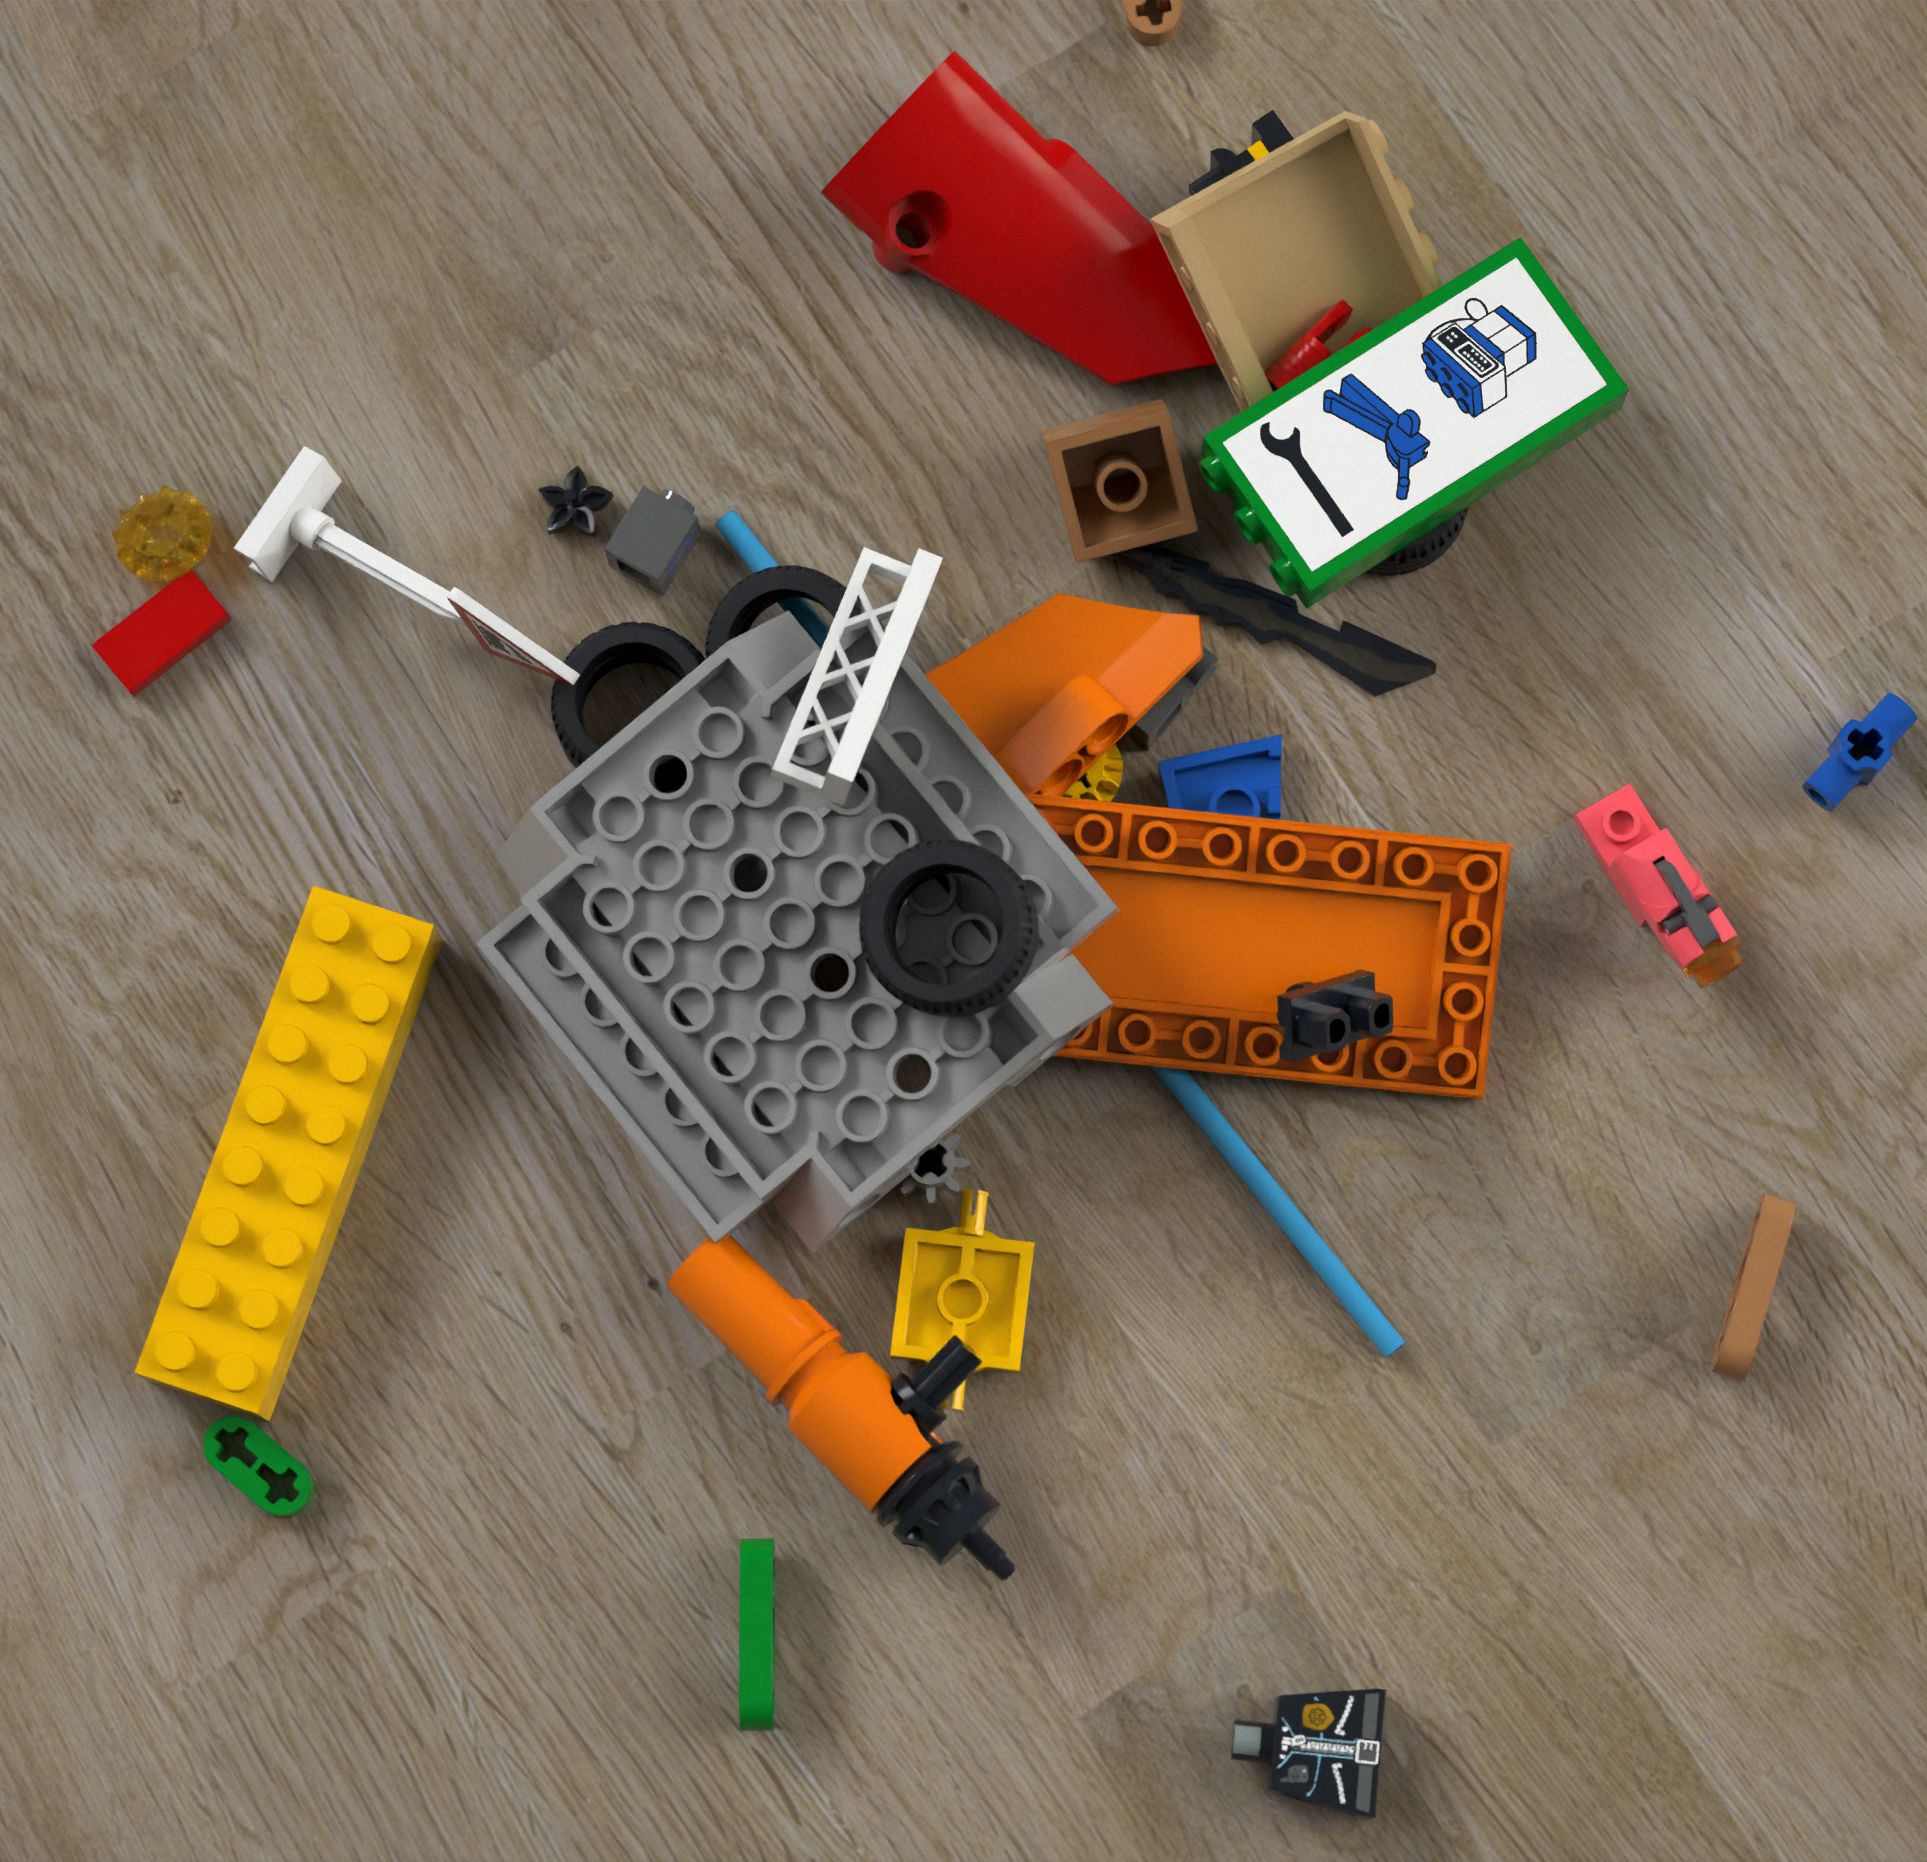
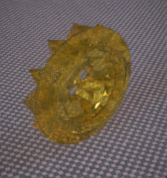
[112,484,213,582]

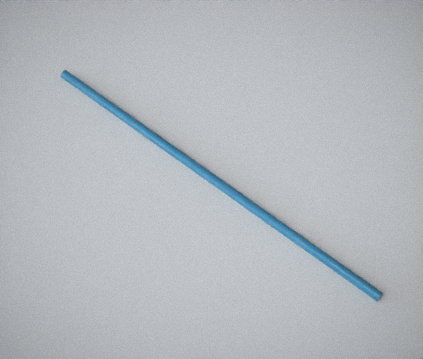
[715,510,1406,1358]

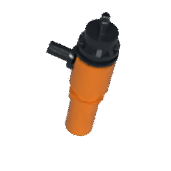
[667,1235,1016,1581]

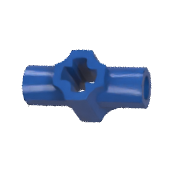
[1802,693,1918,812]

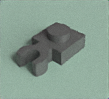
[1129,646,1218,751]

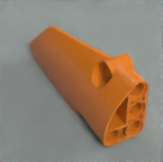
[925,593,1203,797]

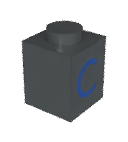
[604,486,701,597]

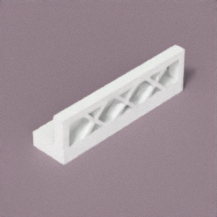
[770,547,943,805]

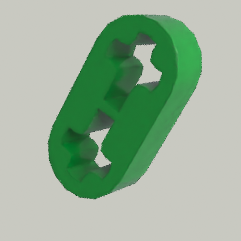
[203,1415,315,1518]

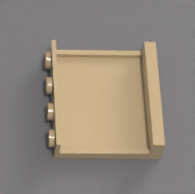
[1150,111,1442,412]

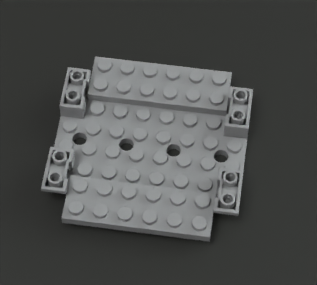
[476,610,1120,1253]

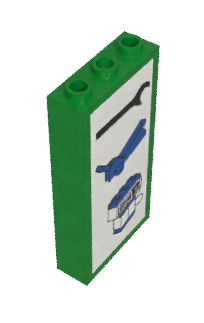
[1198,237,1629,609]

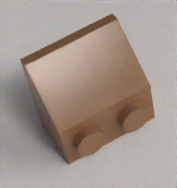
[1041,399,1198,563]

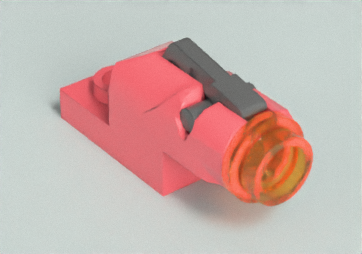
[1573,784,1745,989]

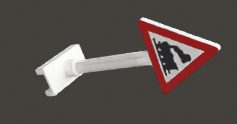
[234,446,580,686]

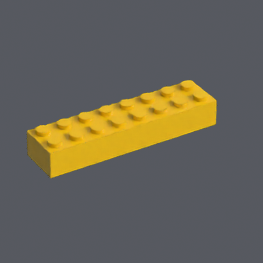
[134,885,443,1422]

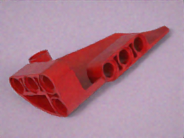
[821,50,1218,386]

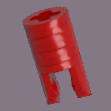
[1264,299,1373,392]

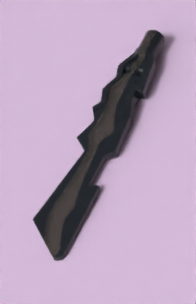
[1110,546,1437,697]

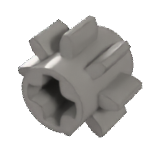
[901,1133,971,1207]

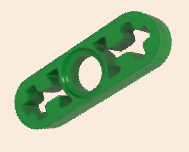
[739,1538,775,1731]

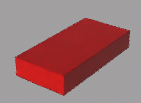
[91,568,232,697]

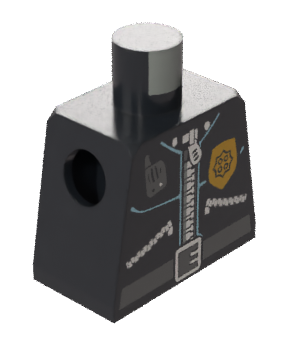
[1231,1689,1386,1819]

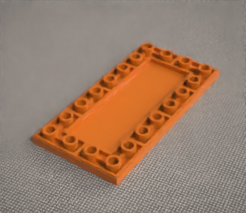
[1024,793,1512,1100]

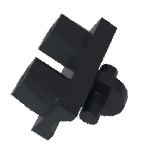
[1277,969,1394,1062]

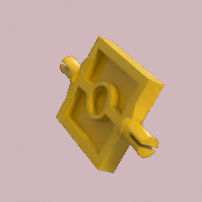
[890,1189,1035,1412]

